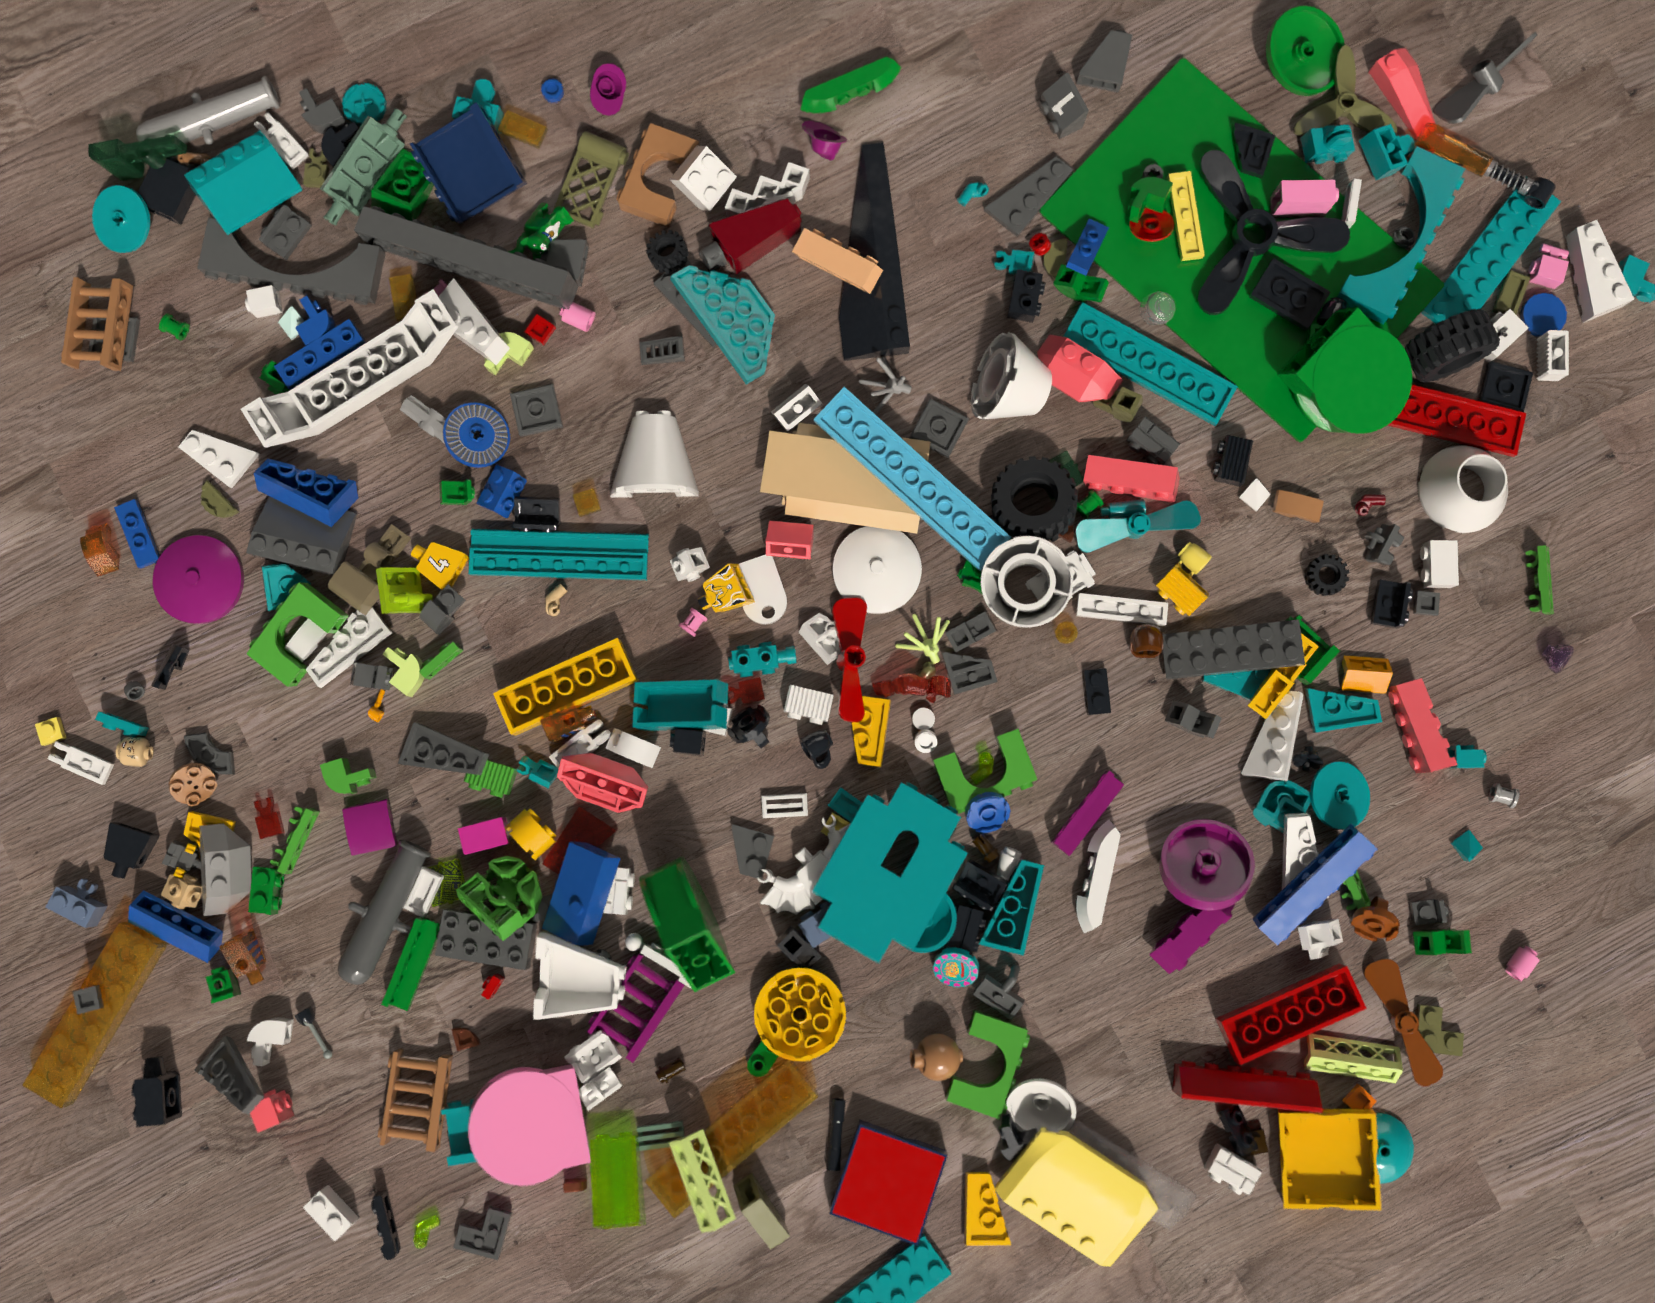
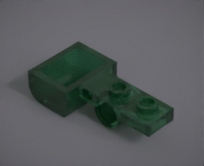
[88,135,187,181]

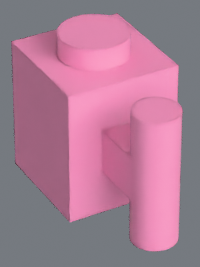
[1528,244,1569,289]

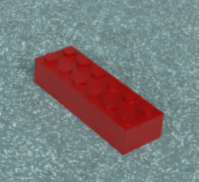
[1215,963,1367,1065]

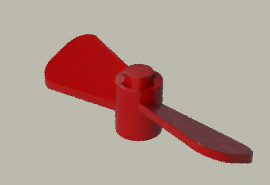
[832,598,867,723]

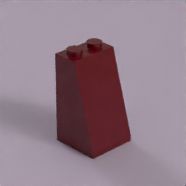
[709,198,802,275]

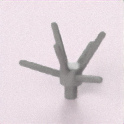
[859,357,911,415]

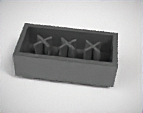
[435,908,538,970]

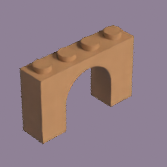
[617,123,700,228]

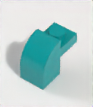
[1618,255,1655,303]

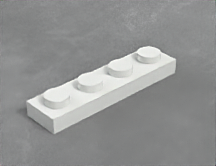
[1076,593,1168,626]

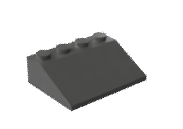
[246,496,357,576]

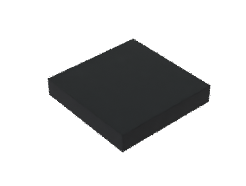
[1478,361,1534,412]

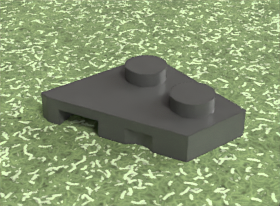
[942,652,998,695]
[731,824,774,878]

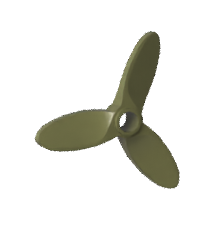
[1293,45,1397,136]

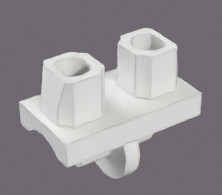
[578,1066,623,1111]

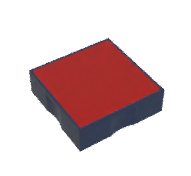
[829,1119,948,1246]

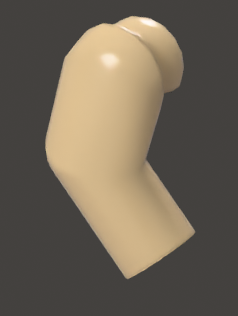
[545,584,568,616]

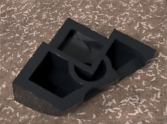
[151,643,190,690]

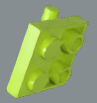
[376,567,433,613]

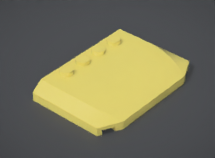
[995,1127,1158,1266]

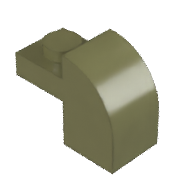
[1093,387,1143,422]

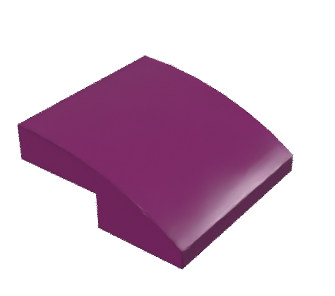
[342,799,397,856]

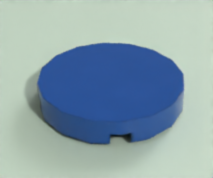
[1520,293,1567,337]
[965,792,1010,833]

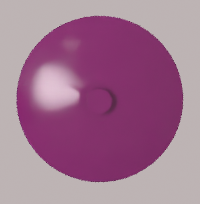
[153,535,244,624]

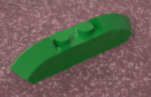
[800,57,901,113]

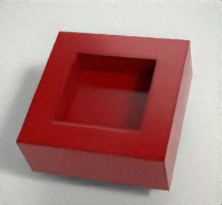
[524,314,556,346]
[481,973,505,1000]

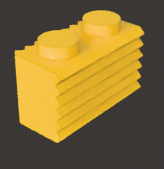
[1156,564,1209,616]

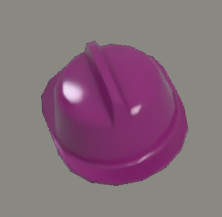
[590,63,626,116]
[802,121,847,161]

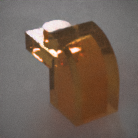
[80,523,120,577]

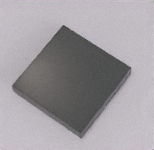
[88,317,140,362]
[510,384,563,437]
[910,398,969,458]

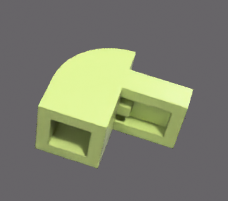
[484,332,534,375]
[383,647,424,697]

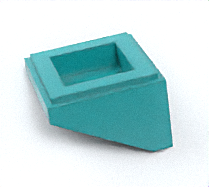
[1451,830,1483,862]

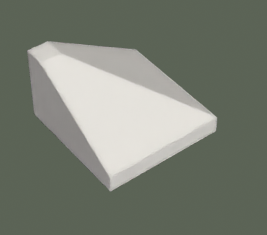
[1239,478,1271,511]

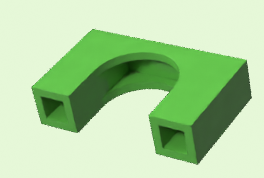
[246,582,349,687]
[932,729,1037,814]
[945,1010,1030,1119]

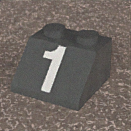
[1039,73,1089,140]

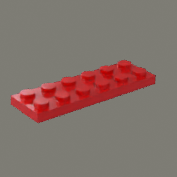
[1387,385,1527,457]

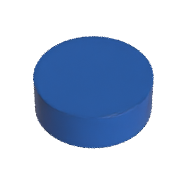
[541,79,564,103]

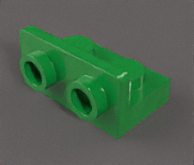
[248,867,285,915]

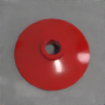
[1129,208,1174,242]

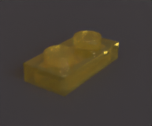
[498,110,548,149]
[389,274,417,322]

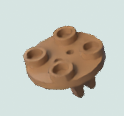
[168,763,217,807]

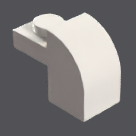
[606,728,661,768]
[247,1018,294,1066]

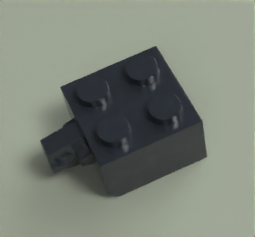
[132,1056,182,1127]

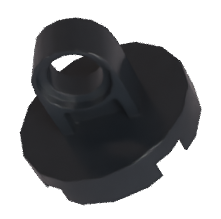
[727,705,770,749]

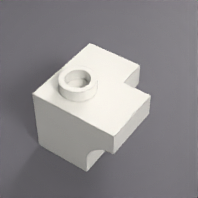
[1298,919,1343,960]

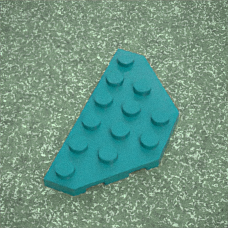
[670,265,775,385]

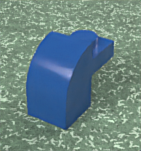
[295,296,335,346]

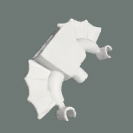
[757,814,851,915]

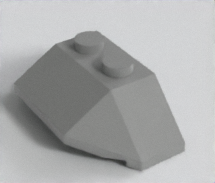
[200,823,251,916]

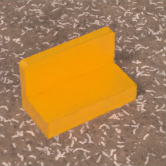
[1341,655,1393,693]

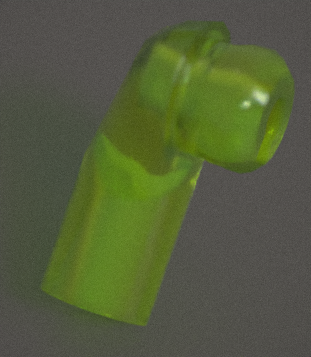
[970,752,994,785]
[413,1214,441,1249]

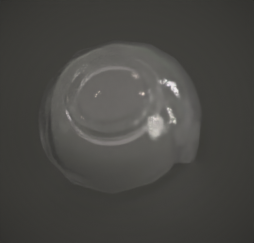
[1139,291,1176,325]

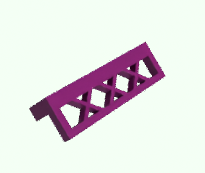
[1051,771,1124,856]

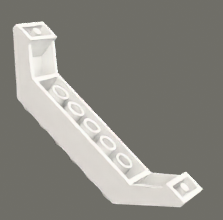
[241,289,458,448]

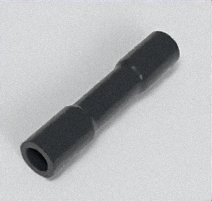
[826,1098,846,1171]

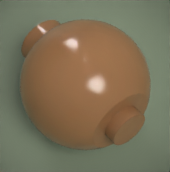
[910,1034,963,1081]

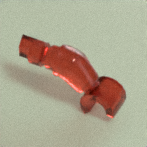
[872,673,951,704]

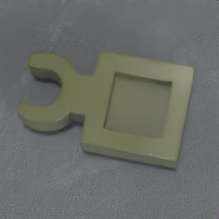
[303,149,329,188]

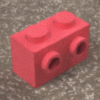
[766,521,814,559]
[250,1089,294,1132]

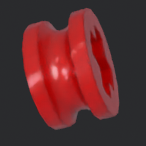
[1029,233,1051,256]

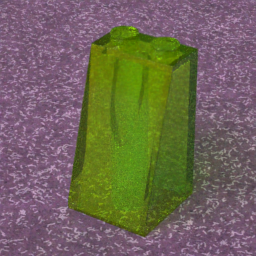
[590,1132,646,1230]

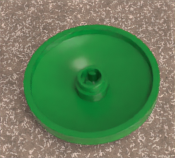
[1266,6,1345,96]

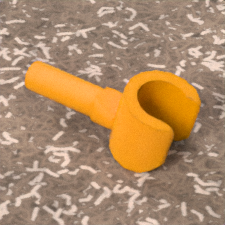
[368,689,385,722]

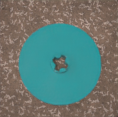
[92,185,150,253]
[1310,762,1370,830]

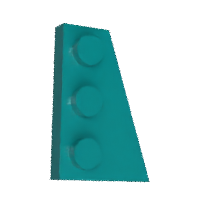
[1305,688,1382,733]

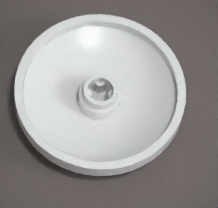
[833,526,922,614]

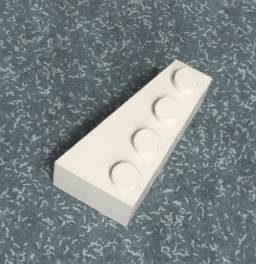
[1566,220,1634,323]
[439,278,510,365]

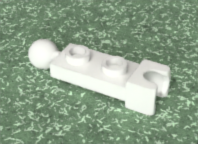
[625,933,692,989]

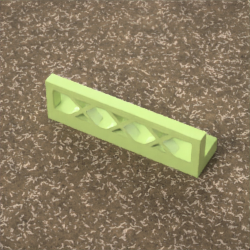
[1304,1034,1403,1083]
[669,1129,736,1232]

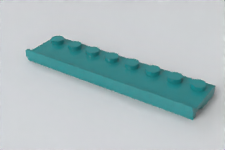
[468,529,650,581]

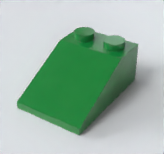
[371,149,434,221]

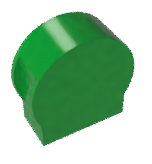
[1277,307,1412,434]
[639,856,736,992]

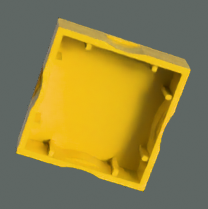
[1278,1108,1381,1210]

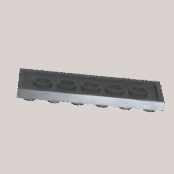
[1162,619,1305,680]

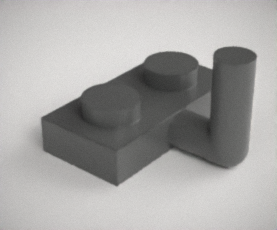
[973,965,1025,1020]

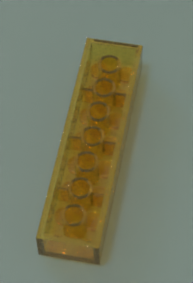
[22,921,169,1108]
[645,1059,819,1219]

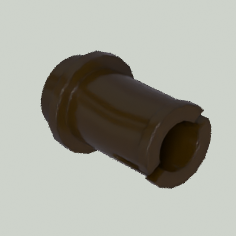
[972,833,1000,863]
[655,1057,686,1084]

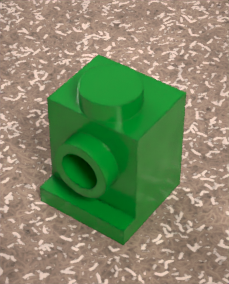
[206,966,241,1004]

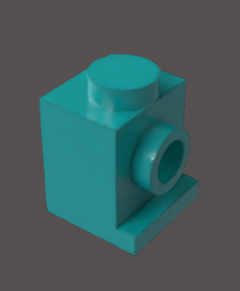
[1448,745,1487,769]

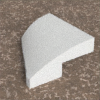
[799,613,841,665]

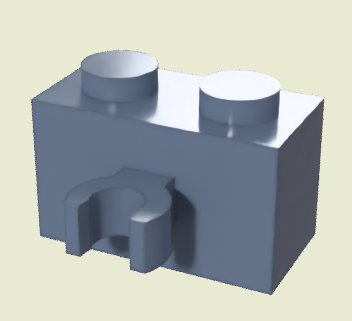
[46,879,108,928]
[798,901,831,948]

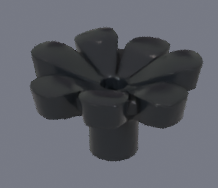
[1293,746,1323,772]

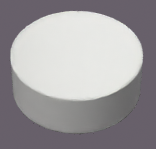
[912,708,935,730]
[914,729,937,753]

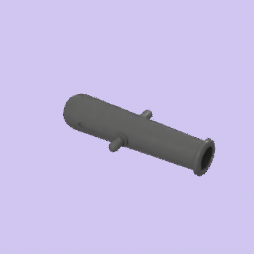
[338,839,432,985]

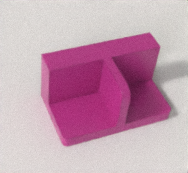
[458,817,508,855]

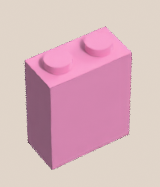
[1270,180,1339,218]

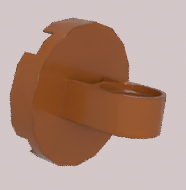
[1351,896,1400,941]

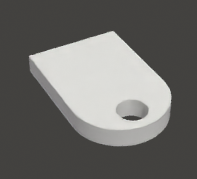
[739,554,787,625]

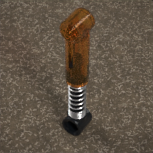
[1414,123,1556,209]

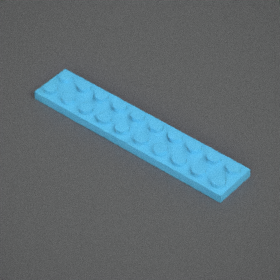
[814,387,1011,571]

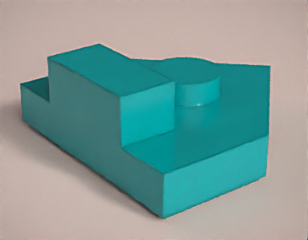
[261,563,311,611]

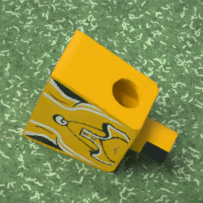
[698,563,755,612]

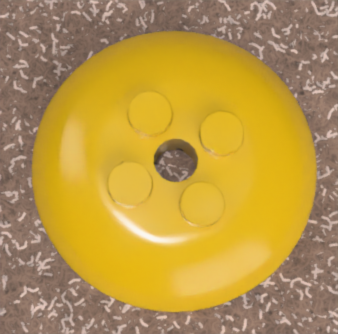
[754,967,846,1061]

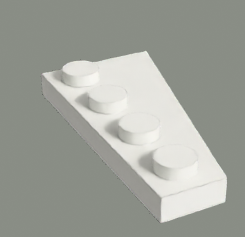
[306,607,392,688]
[1241,691,1303,781]
[1282,813,1329,898]

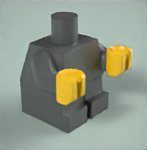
[162,840,201,878]

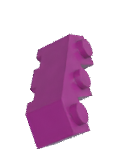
[1149,904,1235,974]

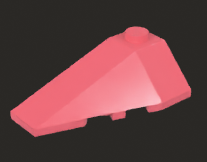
[1369,48,1437,142]

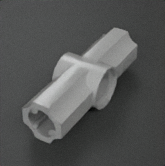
[400,395,446,443]

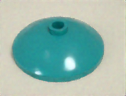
[904,893,957,953]
[1375,1112,1414,1184]

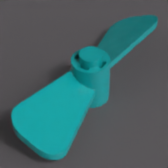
[1076,501,1201,553]

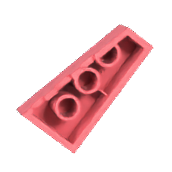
[1388,678,1458,773]

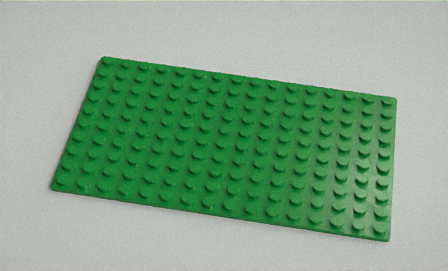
[1040,58,1444,442]

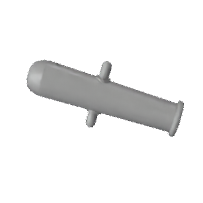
[136,76,281,154]

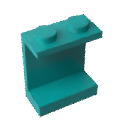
[441,1098,477,1166]

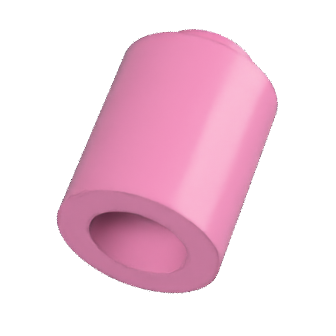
[560,302,595,332]

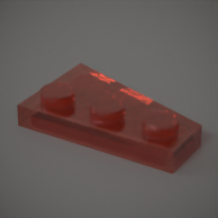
[542,807,617,875]

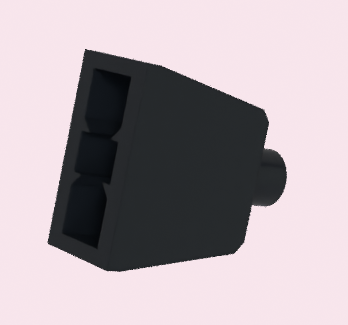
[103,822,160,879]

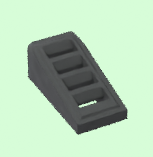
[640,336,685,365]

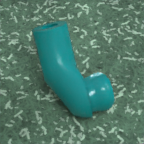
[957,182,989,206]

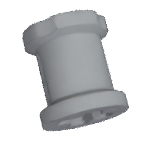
[1488,783,1520,809]

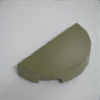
[1043,239,1068,280]
[201,480,239,518]

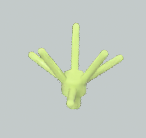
[895,614,950,664]

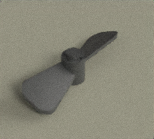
[1435,32,1538,124]

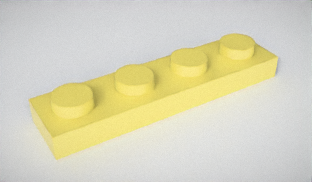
[1167,171,1205,261]

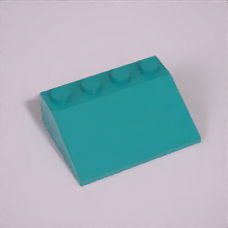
[184,130,302,235]

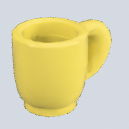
[1178,542,1212,577]

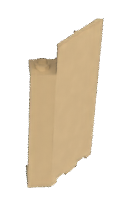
[760,423,930,533]

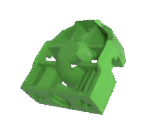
[456,856,543,941]

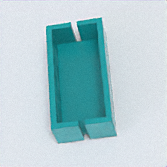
[633,680,728,731]

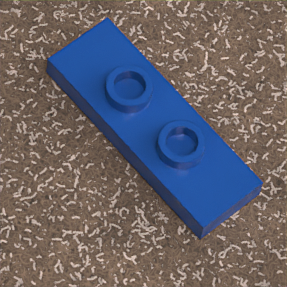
[1066,219,1109,276]
[114,499,160,569]

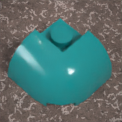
[1253,780,1311,833]

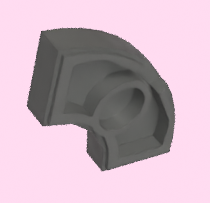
[184,733,235,775]

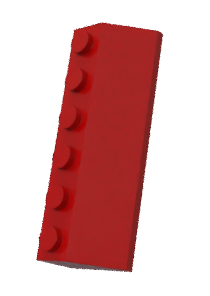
[1172,1060,1323,1113]

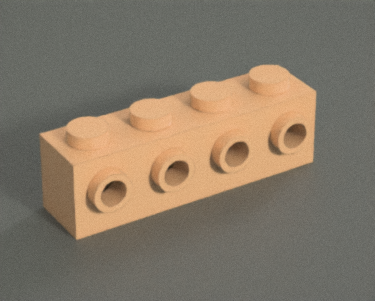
[792,228,883,294]

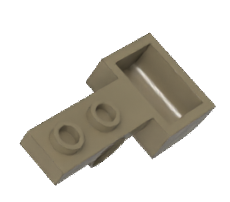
[328,524,411,616]

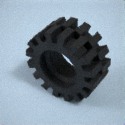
[646,230,689,273]
[1304,554,1350,596]

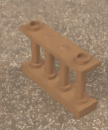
[61,277,133,371]
[378,1048,453,1152]

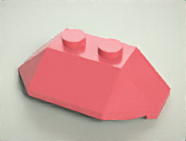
[1037,335,1123,402]
[557,753,648,813]

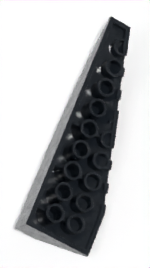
[839,142,910,361]

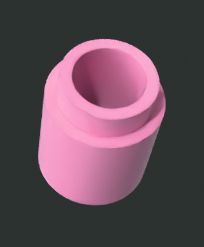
[1505,946,1540,982]

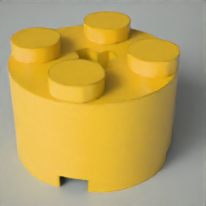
[504,808,556,860]

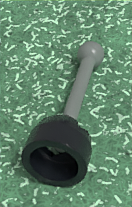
[294,1006,332,1059]

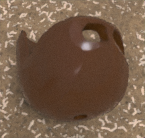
[1130,624,1164,658]

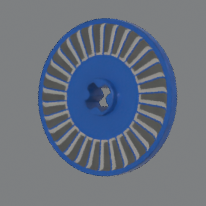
[443,402,510,468]

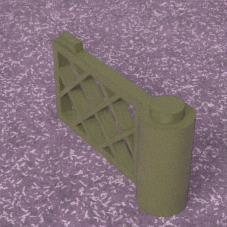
[553,131,629,229]

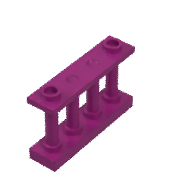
[587,953,685,1063]

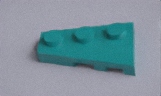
[1202,669,1271,700]

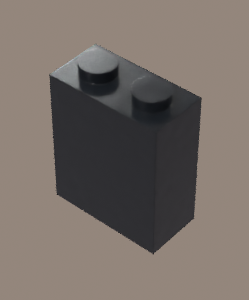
[138,154,196,225]

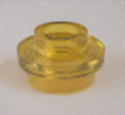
[1055,621,1078,644]

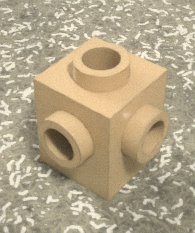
[161,874,202,909]

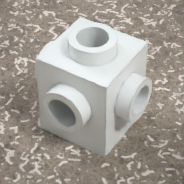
[670,547,710,582]

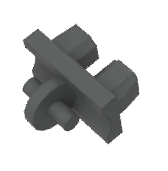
[1364,524,1404,565]

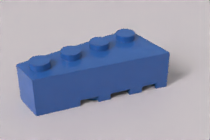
[254,459,358,527]

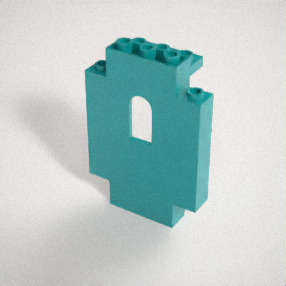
[812,782,968,963]

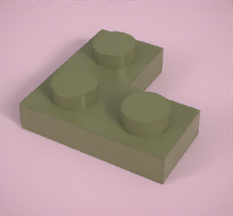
[1416,1004,1464,1056]

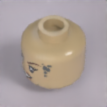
[116,737,154,767]

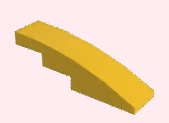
[1247,633,1319,719]

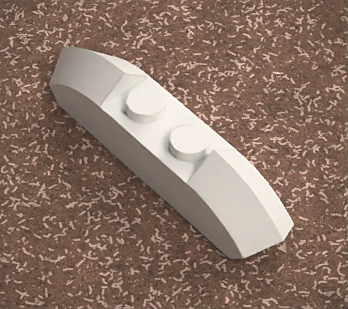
[1076,820,1120,933]

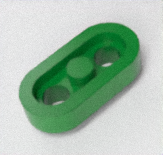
[747,1040,779,1077]

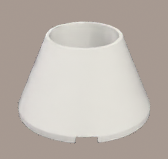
[971,332,1052,420]
[1418,445,1508,533]
[981,536,1073,627]

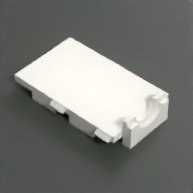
[1025,550,1096,601]

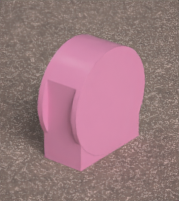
[468,1064,591,1186]

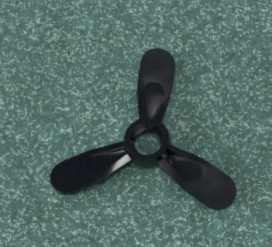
[1197,150,1350,315]

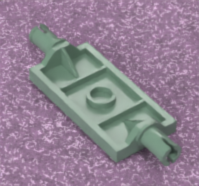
[320,108,407,226]

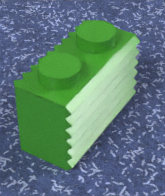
[463,760,517,798]

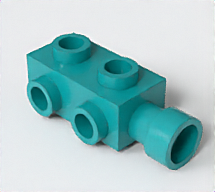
[728,642,797,678]

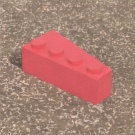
[1083,455,1180,504]

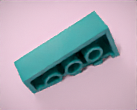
[979,860,1044,956]

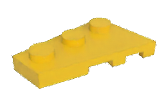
[852,696,891,767]
[964,1172,1011,1246]

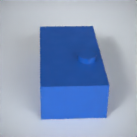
[542,842,621,945]

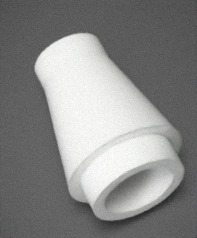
[996,846,1022,881]

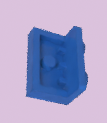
[476,464,527,519]

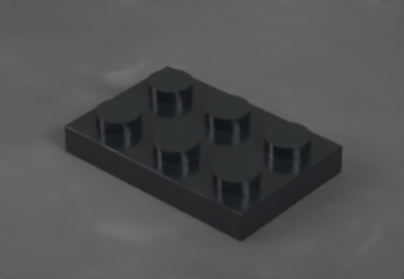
[1249,258,1331,331]

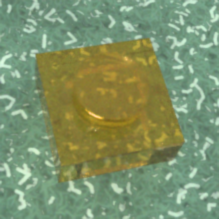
[573,488,601,517]

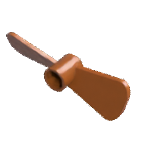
[1364,959,1443,1087]

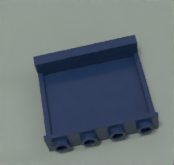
[410,102,528,224]

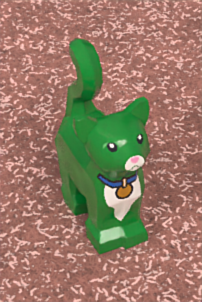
[508,202,574,261]

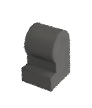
[699,241,727,272]

